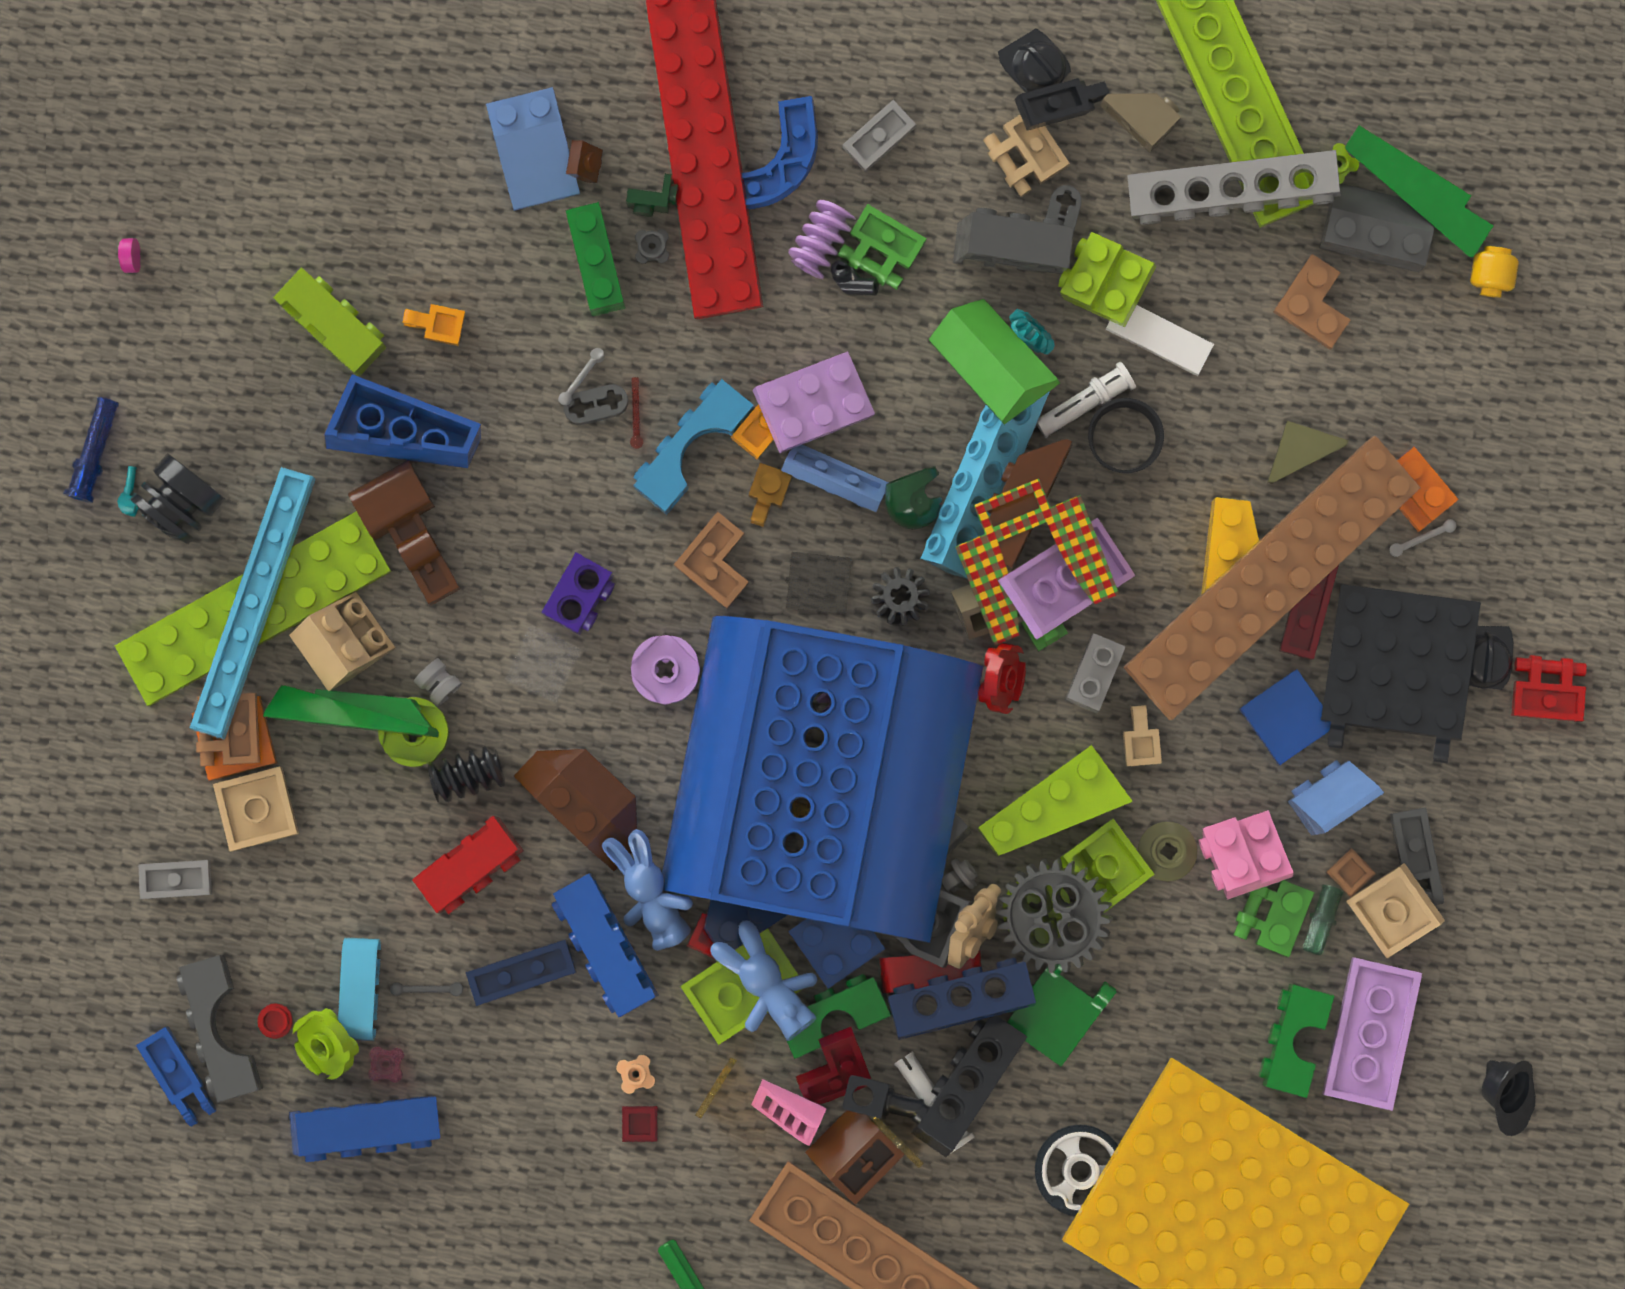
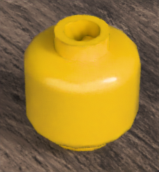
[1470,246,1519,298]

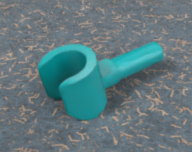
[117,466,138,517]

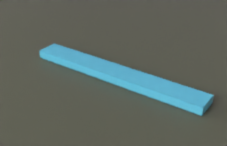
[189,467,316,740]

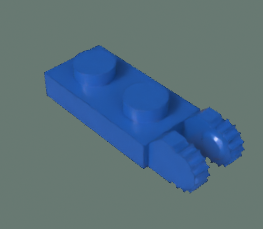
[136,1026,216,1127]

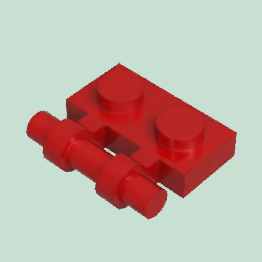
[1511,655,1587,722]

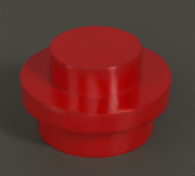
[257,1004,293,1039]

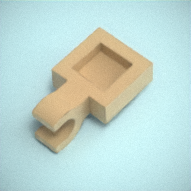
[1123,705,1162,767]

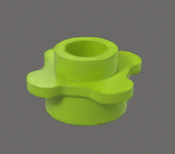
[1332,143,1359,184]

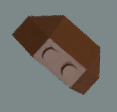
[987,439,1072,572]
[514,749,637,871]

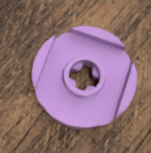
[631,635,700,705]

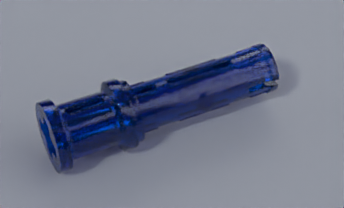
[63,397,119,503]

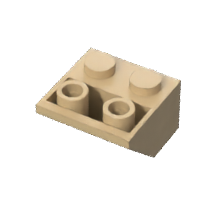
[289,592,395,692]

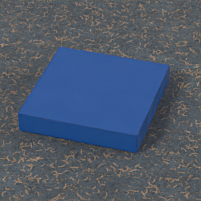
[1239,669,1331,765]

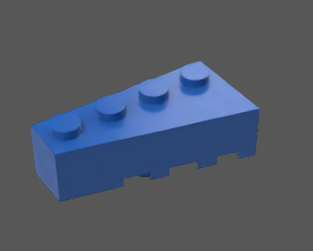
[324,374,481,468]

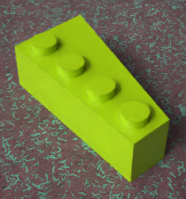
[977,745,1133,856]

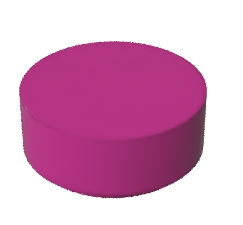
[118,238,141,273]

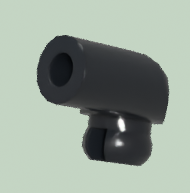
[831,260,879,296]

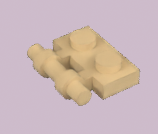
[983,115,1070,197]
[947,884,1001,969]

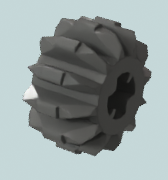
[871,567,930,626]

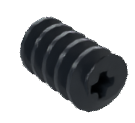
[428,746,505,802]

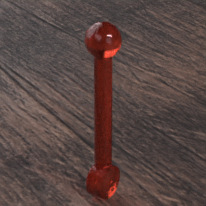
[630,377,643,449]

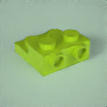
[1059,232,1156,327]
[1053,819,1155,914]

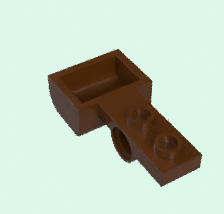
[348,460,460,606]

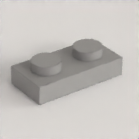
[842,100,916,173]
[138,860,212,899]

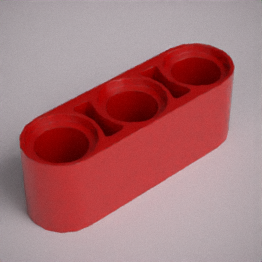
[879,950,982,993]

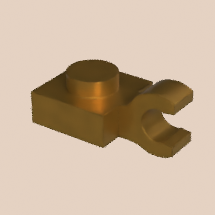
[749,463,792,527]

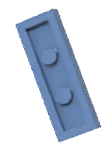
[781,445,889,512]

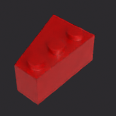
[412,816,524,915]

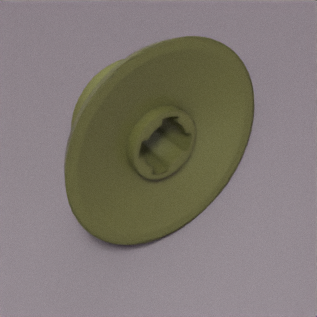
[1138,822,1197,881]

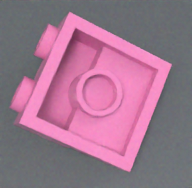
[1199,810,1293,900]

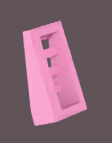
[751,1080,827,1146]

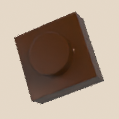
[566,140,603,183]

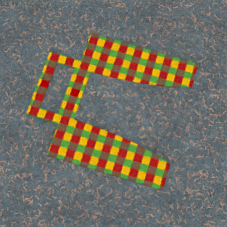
[955,478,1119,645]

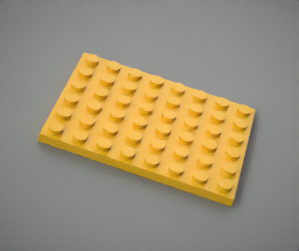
[1062,1058,1410,1289]

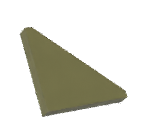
[1267,421,1349,484]

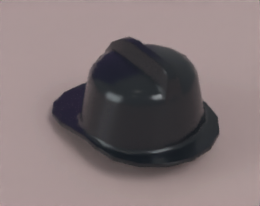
[998,28,1071,92]
[1469,626,1514,690]
[1481,1060,1536,1136]

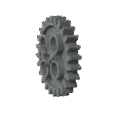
[998,858,1113,973]

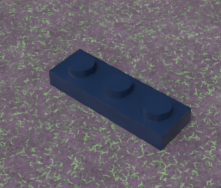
[466,939,577,1006]

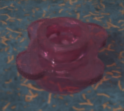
[368,1046,404,1083]

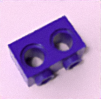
[541,552,616,635]

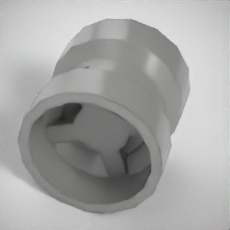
[413,658,463,707]

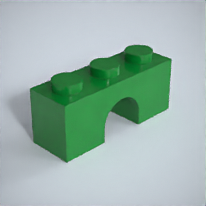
[565,202,626,316]
[785,974,891,1059]
[1259,984,1334,1098]

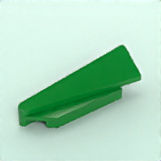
[1345,125,1493,257]
[263,685,439,738]

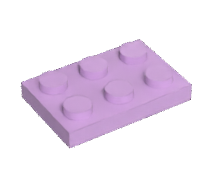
[752,351,875,453]

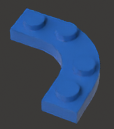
[742,96,818,210]

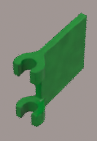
[1007,964,1117,1067]

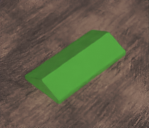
[929,299,1060,425]

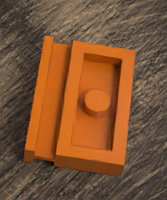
[1397,447,1459,532]

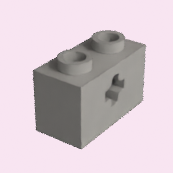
[1065,633,1126,713]

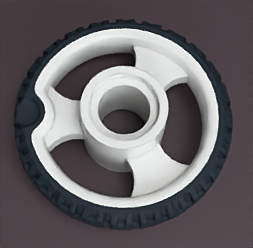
[1035,1125,1118,1216]

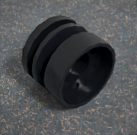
[130,453,225,544]

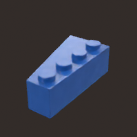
[551,873,659,1018]
[289,1096,440,1162]

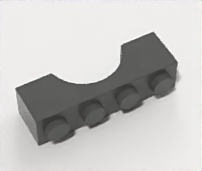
[177,955,263,1103]

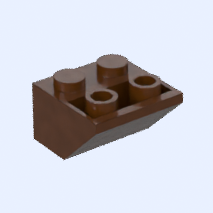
[805,1110,905,1205]

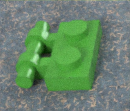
[838,204,927,290]
[1234,880,1315,957]

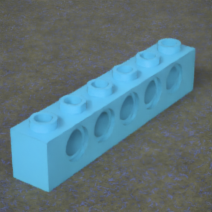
[920,391,1050,579]

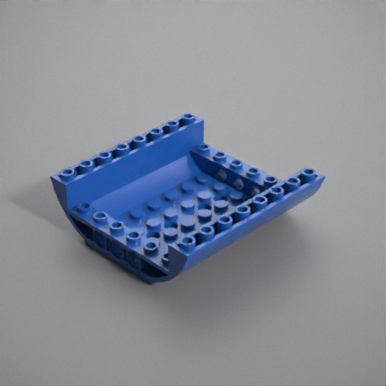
[662,616,984,943]

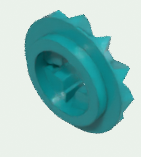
[1009,309,1055,355]

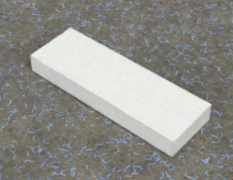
[1105,305,1214,376]

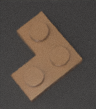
[1273,254,1350,350]
[674,511,749,610]

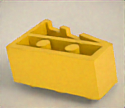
[1201,497,1259,595]

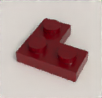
[795,1027,872,1105]

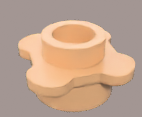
[616,1055,655,1094]

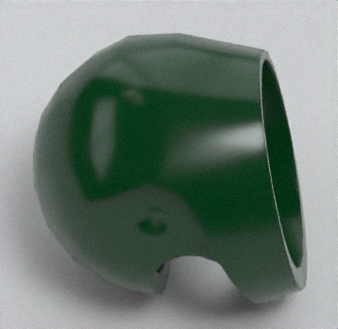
[885,466,942,530]

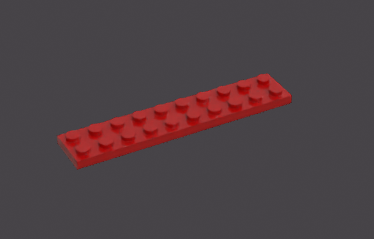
[646,0,764,319]

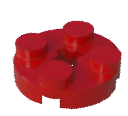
[978,643,1026,714]

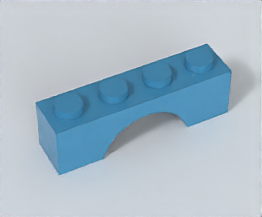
[633,379,754,515]

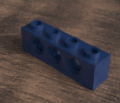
[888,958,1036,1040]

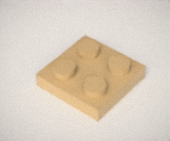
[213,766,299,852]
[1347,863,1445,958]

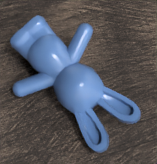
[602,829,693,951]
[710,920,817,1041]

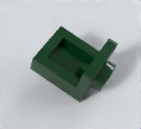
[626,173,678,217]

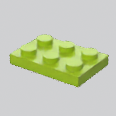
[680,928,802,1045]

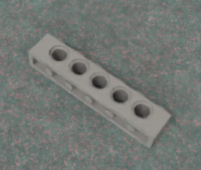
[1127,150,1341,225]

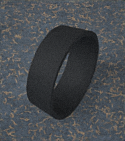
[1088,398,1164,473]

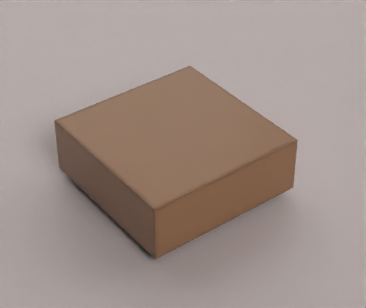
[1326,848,1376,898]

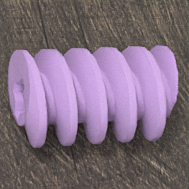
[788,200,856,279]

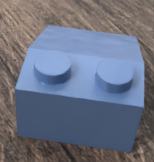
[486,87,580,211]
[1288,760,1384,836]

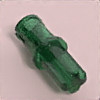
[1303,884,1344,955]

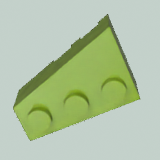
[273,267,387,377]

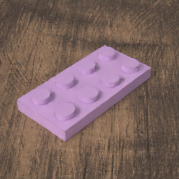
[998,518,1135,640]
[1322,957,1422,1111]

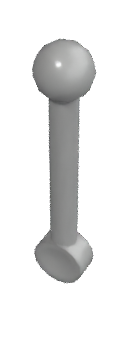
[558,348,604,405]
[1389,519,1457,557]

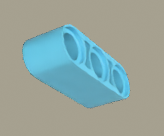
[338,938,381,1041]

